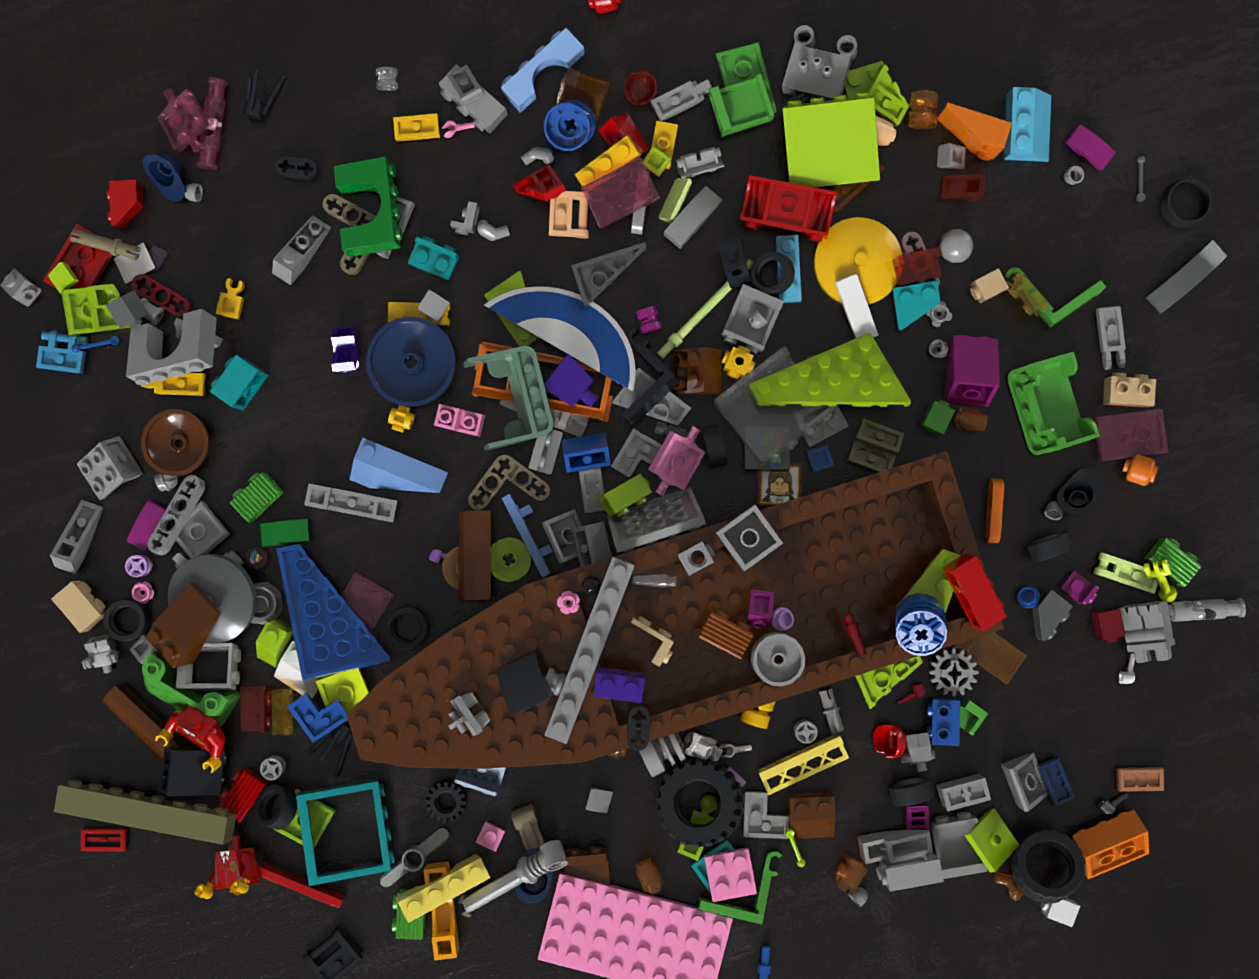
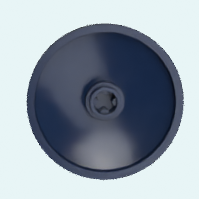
[366,317,456,407]

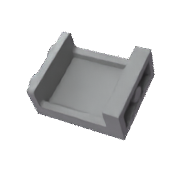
[721,284,784,354]
[929,812,987,879]

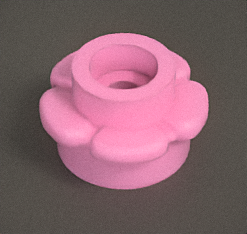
[132,582,154,604]
[557,591,580,614]

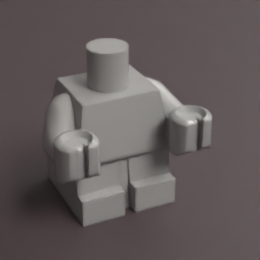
[81,634,119,673]
[900,733,935,772]

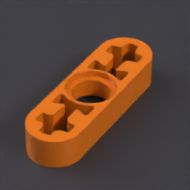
[985,478,1004,543]

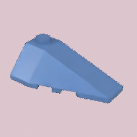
[349,438,448,493]

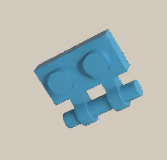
[36,330,88,374]

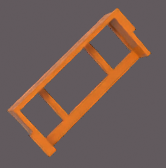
[471,342,613,422]

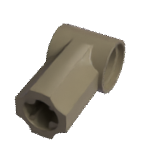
[511,804,545,851]

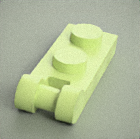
[1093,552,1158,594]

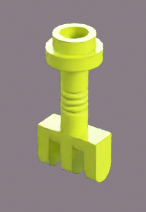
[1144,559,1177,603]

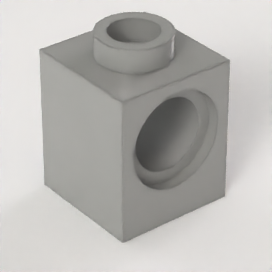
[677,541,715,576]

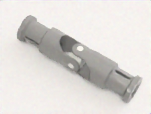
[1168,598,1246,622]

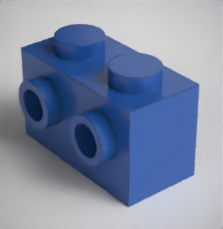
[561,433,611,473]
[927,697,960,746]

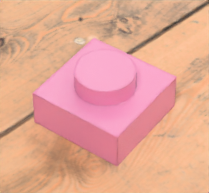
[476,821,506,852]

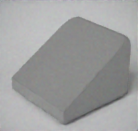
[937,143,966,169]
[418,290,450,322]
[130,633,157,664]
[586,786,613,813]

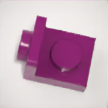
[1058,570,1099,605]
[746,589,775,628]

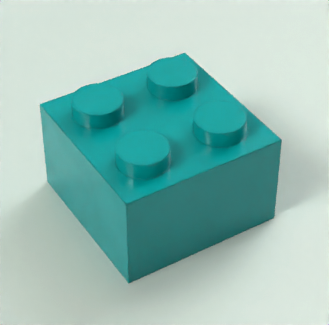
[210,355,269,411]

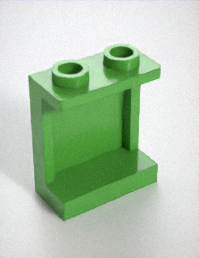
[709,73,776,137]

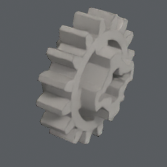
[928,647,979,697]

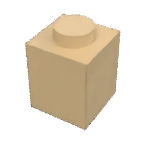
[970,268,1009,303]

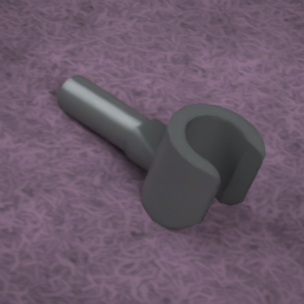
[1097,792,1129,814]

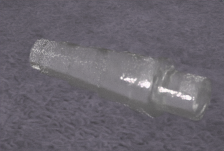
[633,574,677,588]

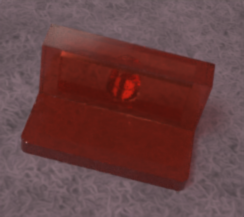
[892,247,942,286]

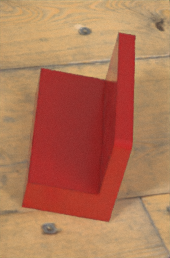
[598,113,650,155]

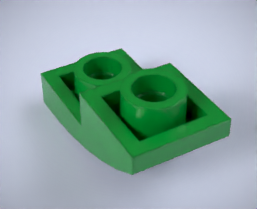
[260,519,309,547]

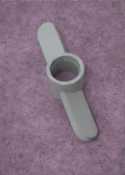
[380,828,450,887]

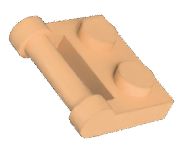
[549,191,591,238]

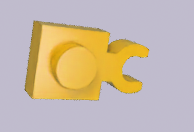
[216,278,245,320]

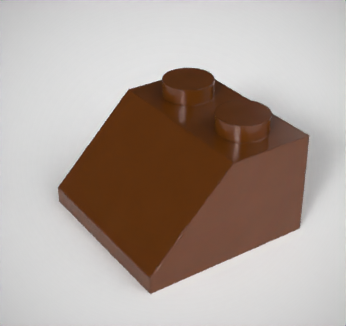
[787,792,836,839]

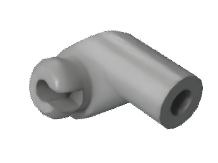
[520,147,554,165]
[477,220,510,241]

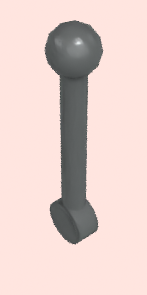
[1136,155,1146,202]

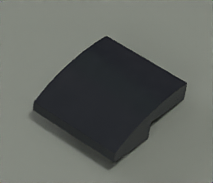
[496,651,554,716]

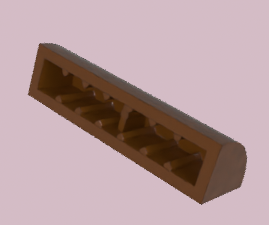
[459,510,491,602]
[102,683,186,759]

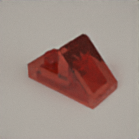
[941,174,987,203]

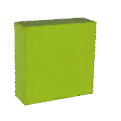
[641,146,672,177]

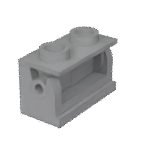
[936,774,991,811]

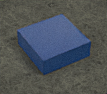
[806,445,834,473]

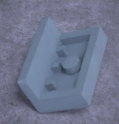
[454,768,506,796]

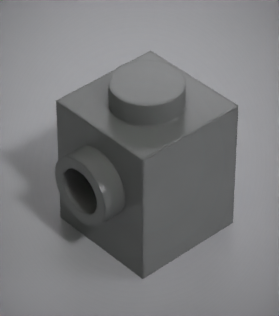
[106,291,148,329]

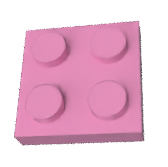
[704,847,757,902]

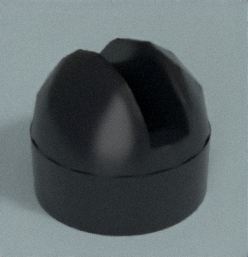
[582,576,600,595]

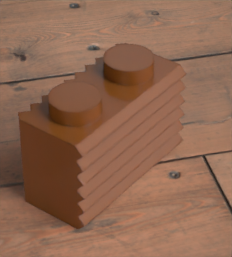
[698,610,754,659]

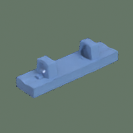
[502,494,554,578]

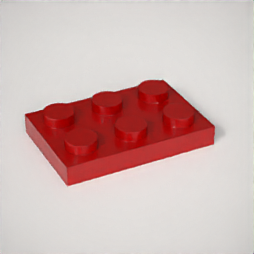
[43,224,113,289]

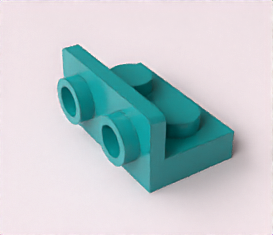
[408,236,459,281]

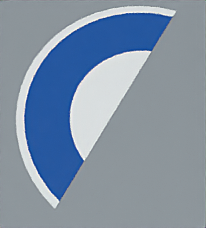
[484,287,636,391]

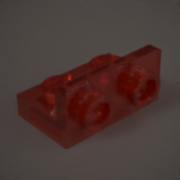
[240,686,273,733]

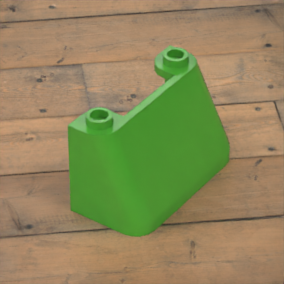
[1008,352,1100,455]
[142,651,242,726]

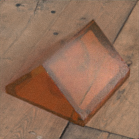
[556,68,611,124]

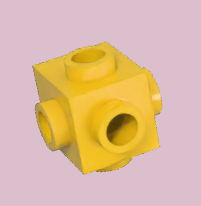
[722,346,755,379]

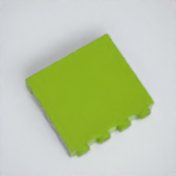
[783,92,880,187]

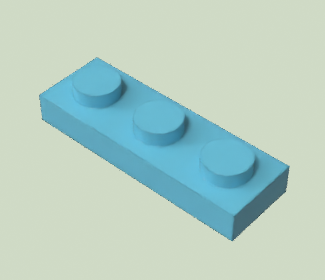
[775,235,802,303]

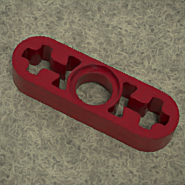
[131,274,193,318]

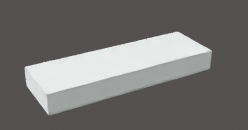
[834,273,878,339]

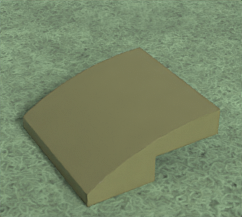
[846,418,905,473]

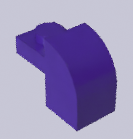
[331,326,360,373]

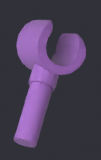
[429,549,447,564]

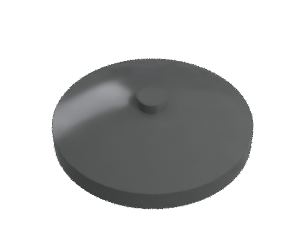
[168,554,256,644]

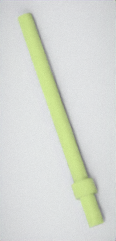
[657,259,753,359]

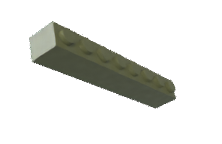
[54,779,236,845]

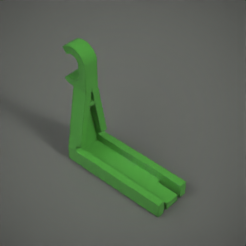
[1005,268,1106,329]
[698,851,782,924]

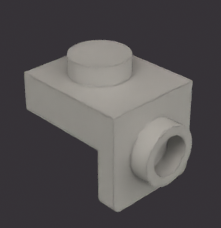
[0,268,41,307]

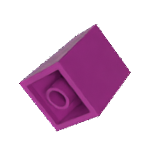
[944,335,1000,407]

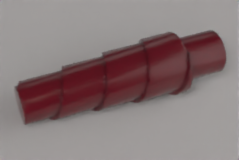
[843,613,866,657]

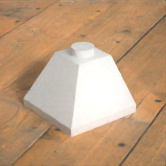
[274,640,327,699]

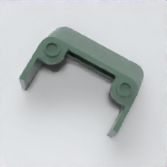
[463,346,553,451]

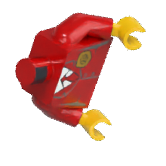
[155,706,226,773]
[194,835,260,899]

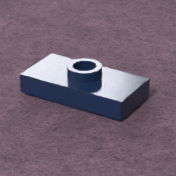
[1036,756,1076,807]

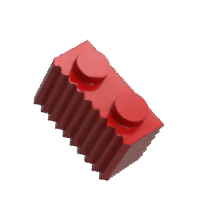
[219,767,269,823]

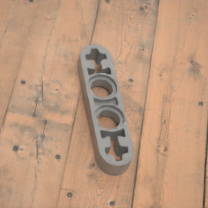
[148,475,205,555]

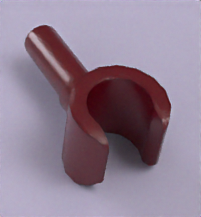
[897,682,926,706]

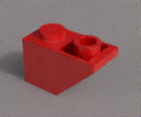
[107,180,144,230]

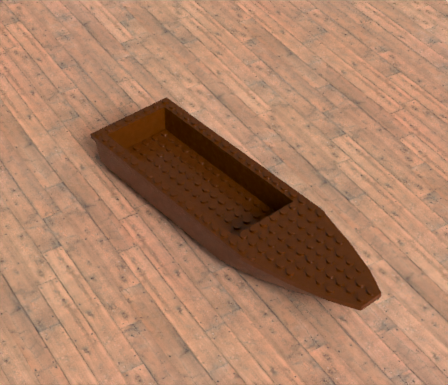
[346,451,1004,769]

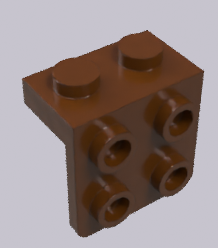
[564,846,610,885]

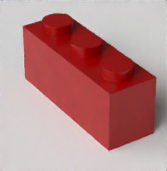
[942,553,1007,631]

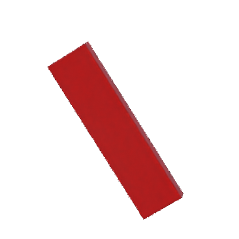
[258,862,346,908]

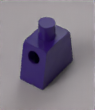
[544,354,599,408]

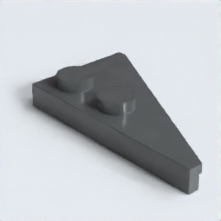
[571,242,647,307]

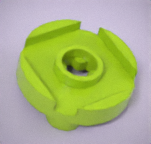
[491,537,532,582]

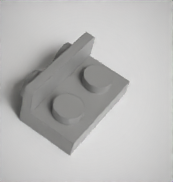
[529,429,563,475]

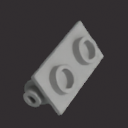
[676,147,724,179]

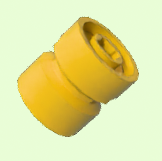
[739,701,776,729]

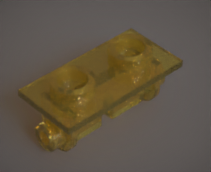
[1007,273,1049,318]
[272,688,294,735]

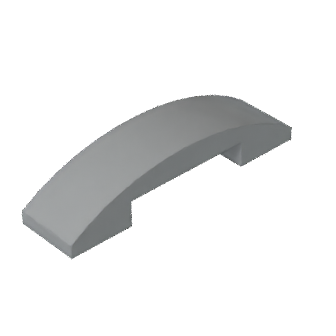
[304,484,397,522]

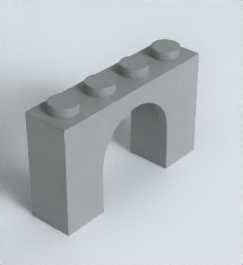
[126,309,216,385]

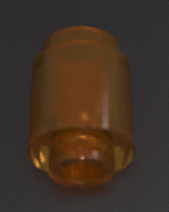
[953,407,988,432]
[635,858,664,894]

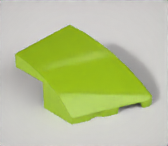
[61,284,141,335]

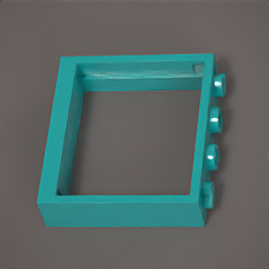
[296,778,394,886]

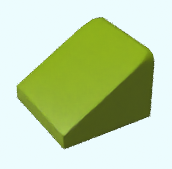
[48,261,80,294]

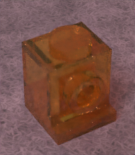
[835,853,868,893]

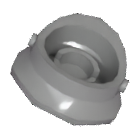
[251,582,283,625]

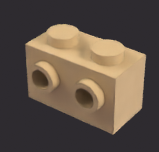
[1103,373,1156,408]
[51,580,106,633]

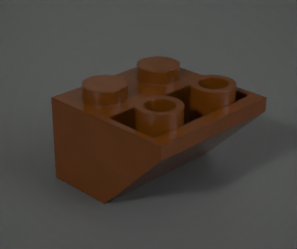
[671,347,722,395]

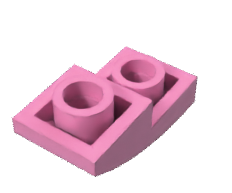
[434,404,485,437]

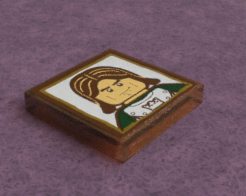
[756,463,803,506]

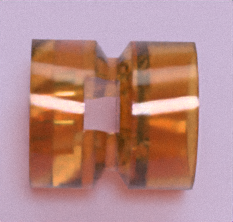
[908,91,939,129]

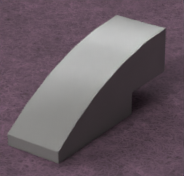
[664,186,723,249]
[857,830,933,864]

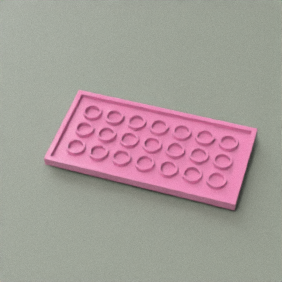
[537,871,733,979]

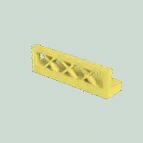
[757,733,849,795]

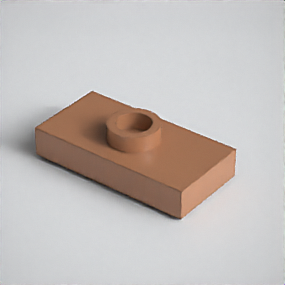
[1117,767,1164,792]

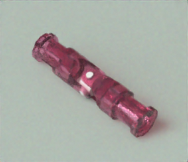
[197,78,228,170]

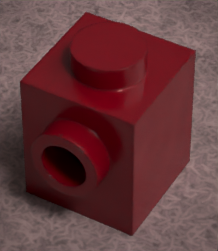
[1091,608,1125,643]

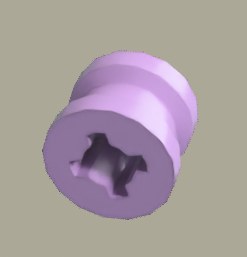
[125,555,153,577]

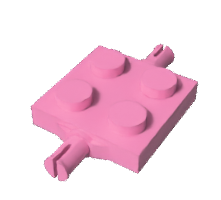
[648,426,706,496]

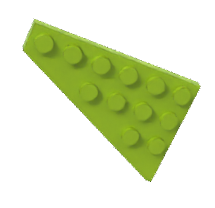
[749,333,911,407]

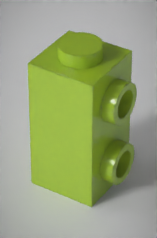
[598,473,652,518]

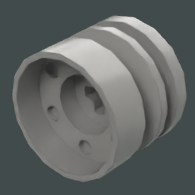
[637,732,687,777]

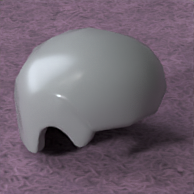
[939,229,973,263]

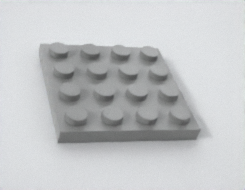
[606,486,706,553]

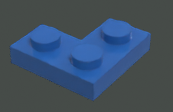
[287,693,349,743]

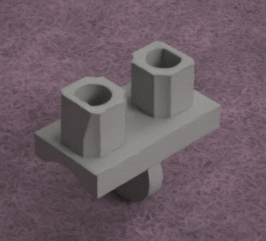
[448,692,490,736]

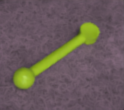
[785,828,805,867]

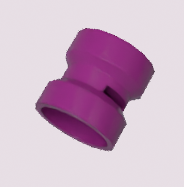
[636,306,663,334]

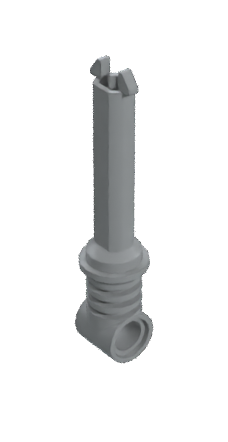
[458,840,568,917]

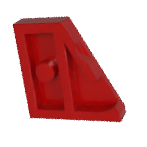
[512,164,566,201]

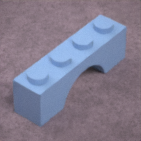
[501,28,585,113]

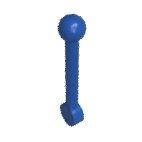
[71,336,119,353]

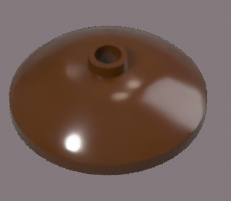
[141,409,209,476]

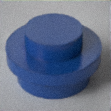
[1017,586,1040,608]

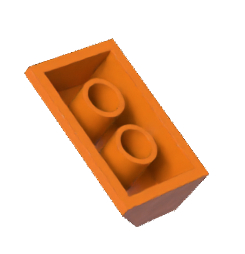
[1072,810,1149,879]

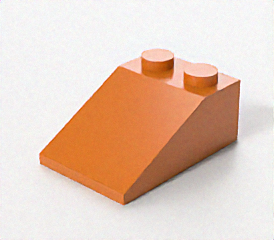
[937,102,1012,160]

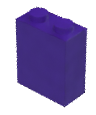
[594,667,645,703]

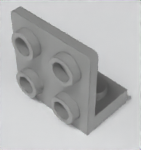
[77,436,143,500]

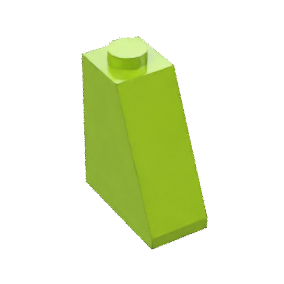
[256,618,294,668]

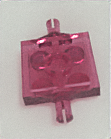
[157,89,210,153]

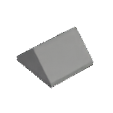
[542,509,582,564]
[1001,752,1048,812]

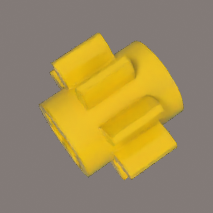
[388,405,415,433]

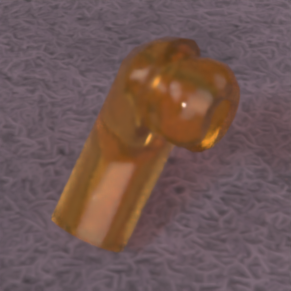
[994,872,1024,901]

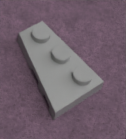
[612,368,691,426]

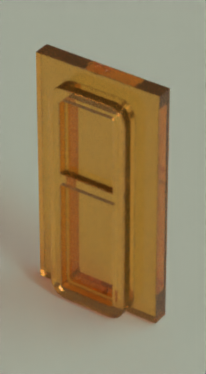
[952,632,1027,685]

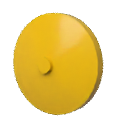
[814,217,903,305]

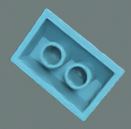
[1004,87,1051,162]

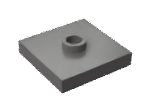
[170,501,230,559]

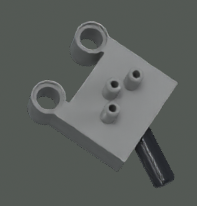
[778,25,858,119]

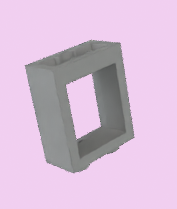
[876,853,944,892]

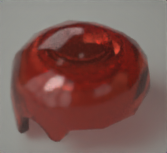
[623,70,657,106]

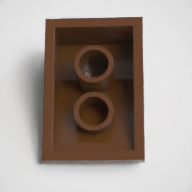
[146,583,221,668]

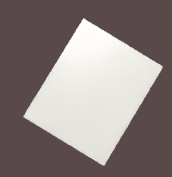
[114,242,155,284]

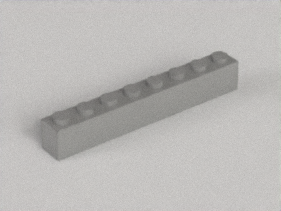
[544,557,635,744]

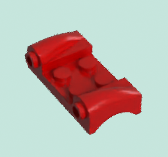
[740,175,837,242]

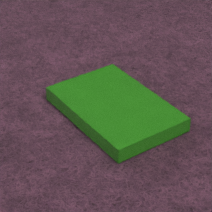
[716,42,775,103]

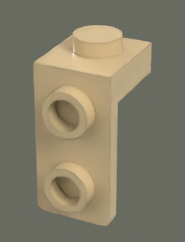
[631,616,674,667]

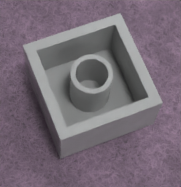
[715,505,783,571]

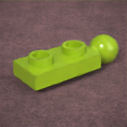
[677,795,717,861]

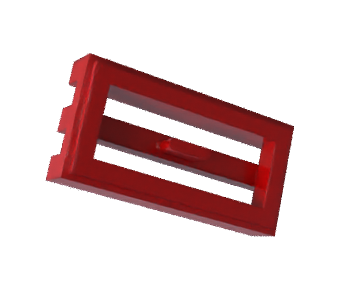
[81,827,128,851]

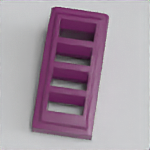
[904,802,929,830]

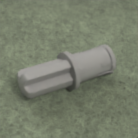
[819,688,843,734]

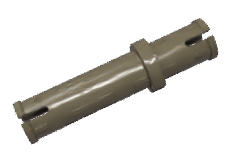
[70,228,141,261]

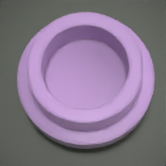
[771,607,794,631]

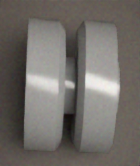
[751,631,805,686]

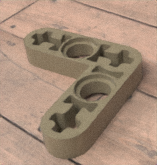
[323,194,376,275]
[468,455,551,510]

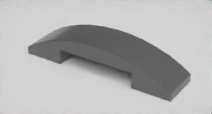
[1146,239,1227,314]

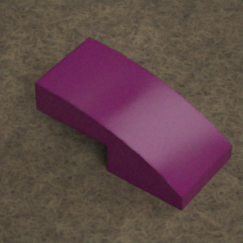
[1065,124,1116,170]
[127,500,166,552]

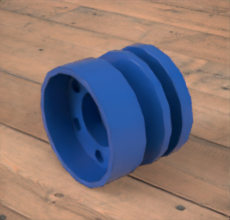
[544,99,596,151]
[895,593,947,656]

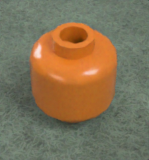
[1123,454,1159,486]

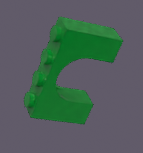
[334,157,403,257]

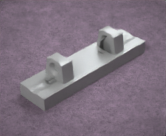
[500,400,590,437]

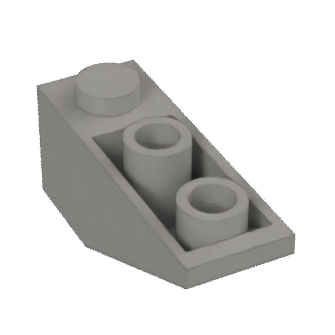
[272,215,331,285]

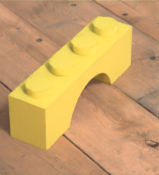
[395,854,490,923]

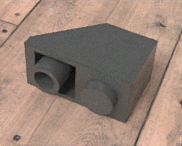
[1032,589,1073,641]

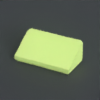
[659,178,692,224]

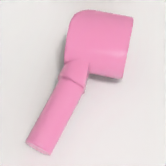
[442,121,475,138]

